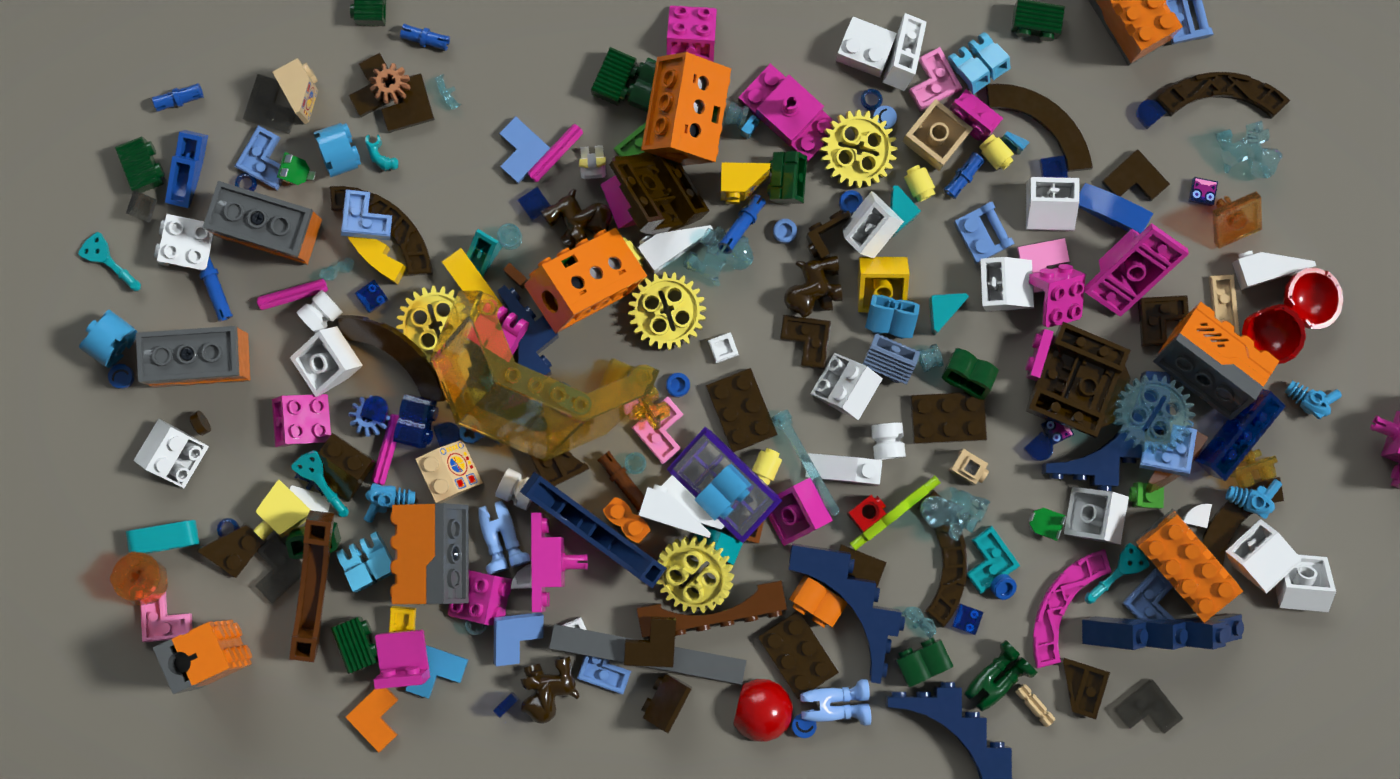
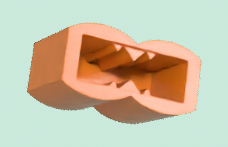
[603,497,651,544]
[789,575,848,628]

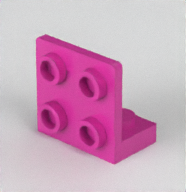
[666,6,717,62]
[949,89,1003,141]
[272,394,331,447]
[373,629,430,689]

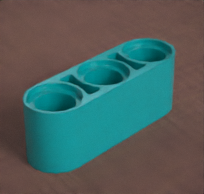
[126,520,199,556]

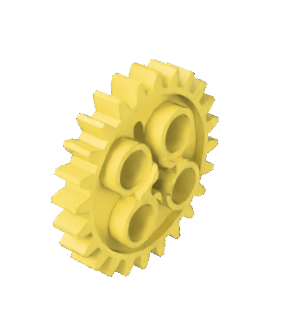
[819,110,898,188]
[628,272,706,351]
[396,285,475,363]
[656,535,734,613]

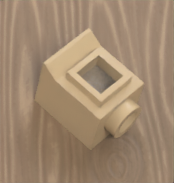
[948,449,989,485]

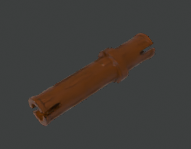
[597,451,645,517]

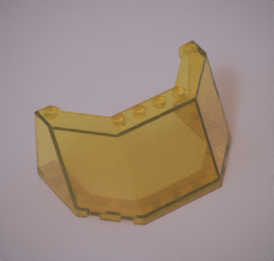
[430,290,659,461]

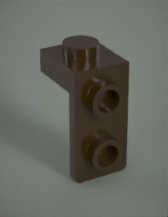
[806,210,851,261]

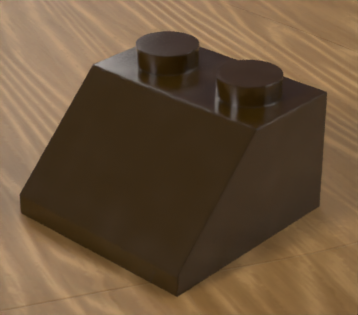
[311,433,377,502]
[641,673,692,733]

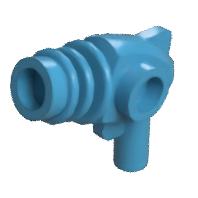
[1285,381,1342,419]
[1225,479,1283,519]
[364,483,415,523]

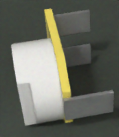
[579,146,606,179]

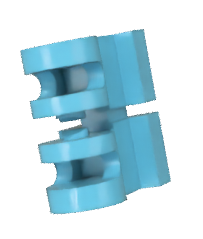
[948,32,1011,94]
[336,531,393,593]

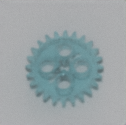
[1113,374,1195,454]

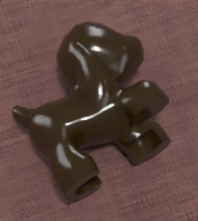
[541,189,612,250]
[784,256,843,317]
[520,656,579,724]

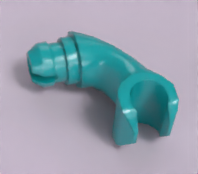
[365,135,399,172]

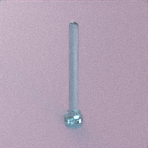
[771,409,839,516]

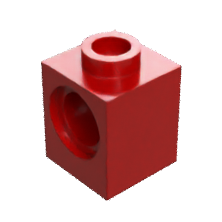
[847,495,887,532]

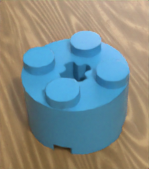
[313,123,361,178]
[79,310,138,368]

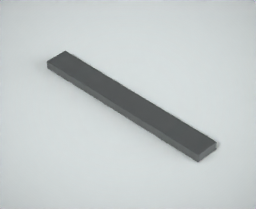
[549,624,747,684]

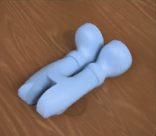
[478,500,531,575]
[800,679,871,726]

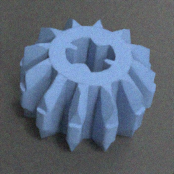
[349,395,390,437]

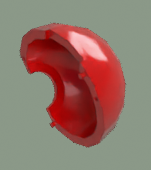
[1283,268,1343,329]
[1242,304,1306,364]
[733,679,793,742]

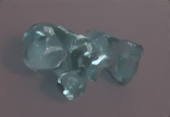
[1215,121,1283,179]
[683,226,754,286]
[920,487,991,541]

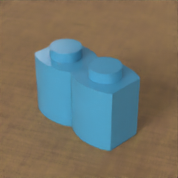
[865,295,920,339]
[694,464,752,521]

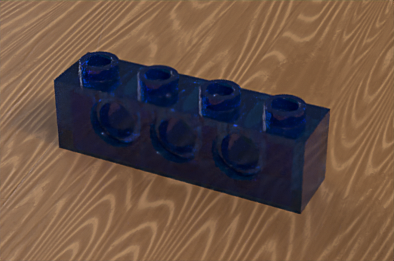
[1195,389,1286,481]

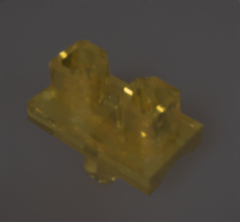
[627,383,670,431]
[1228,446,1278,488]

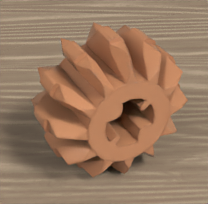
[369,63,411,105]

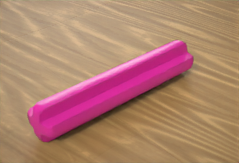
[528,124,583,182]
[257,279,328,310]
[371,414,404,485]

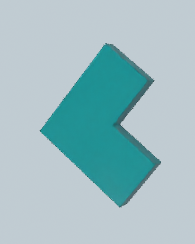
[967,526,1020,594]

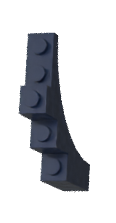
[483,285,559,447]
[1042,371,1170,491]
[519,472,667,588]
[788,543,905,684]
[1082,613,1244,650]
[886,682,1012,779]

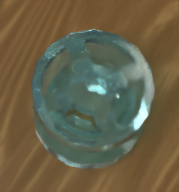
[724,101,750,129]
[497,223,523,250]
[917,343,944,372]

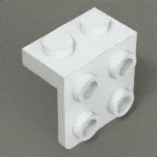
[154,214,213,270]

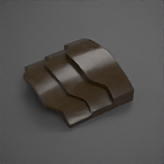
[609,152,710,234]
[1026,322,1131,438]

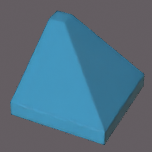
[1001,131,1030,154]

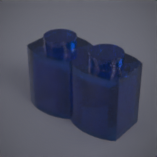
[393,394,439,449]

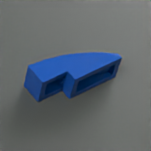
[165,130,208,208]
[1079,183,1153,234]

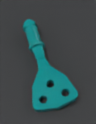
[78,232,141,291]
[291,451,349,517]
[1085,543,1150,604]

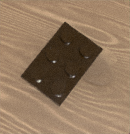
[706,368,778,453]
[911,393,987,444]
[758,611,839,699]

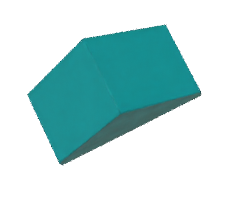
[890,185,921,237]
[467,229,502,277]
[929,293,969,335]
[694,525,743,565]

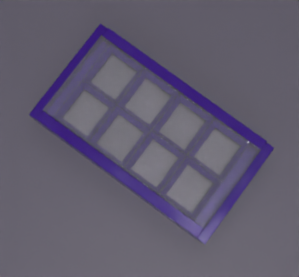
[667,427,783,543]

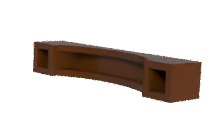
[289,510,335,662]
[637,580,787,640]

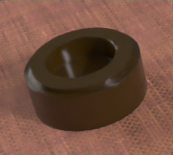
[190,410,211,436]

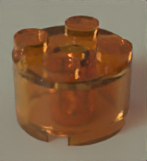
[110,552,168,606]

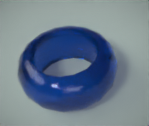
[861,89,883,111]
[235,173,257,191]
[217,518,239,537]

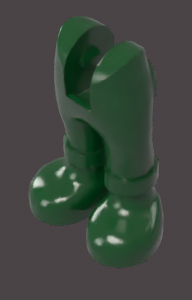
[964,640,1038,712]

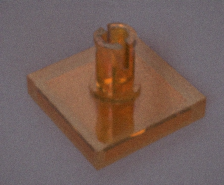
[1212,191,1262,248]

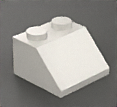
[836,17,897,78]
[290,326,363,397]
[1064,487,1129,545]
[1276,554,1336,612]

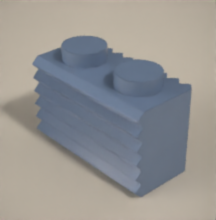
[863,334,920,385]

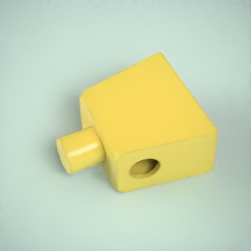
[253,480,310,541]

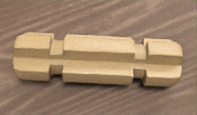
[1015,684,1055,727]

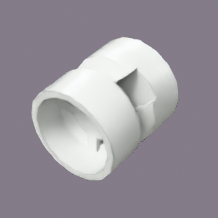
[296,290,343,334]
[871,423,906,460]
[495,468,532,511]

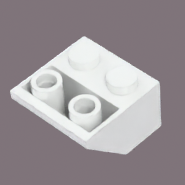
[1026,177,1079,231]
[842,191,904,259]
[981,257,1034,311]
[810,353,883,420]
[133,419,209,488]
[1225,519,1302,594]

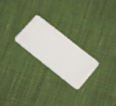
[290,485,330,512]

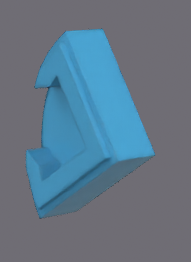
[740,115,760,139]

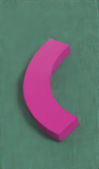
[1033,549,1112,669]

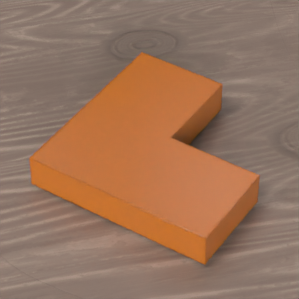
[346,688,399,753]

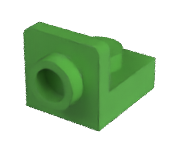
[1129,482,1164,509]

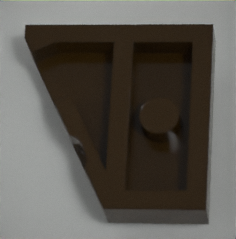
[525,436,589,486]
[197,524,266,578]
[1063,658,1110,719]

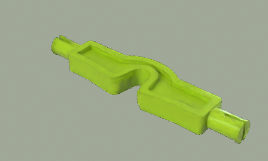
[849,475,941,551]

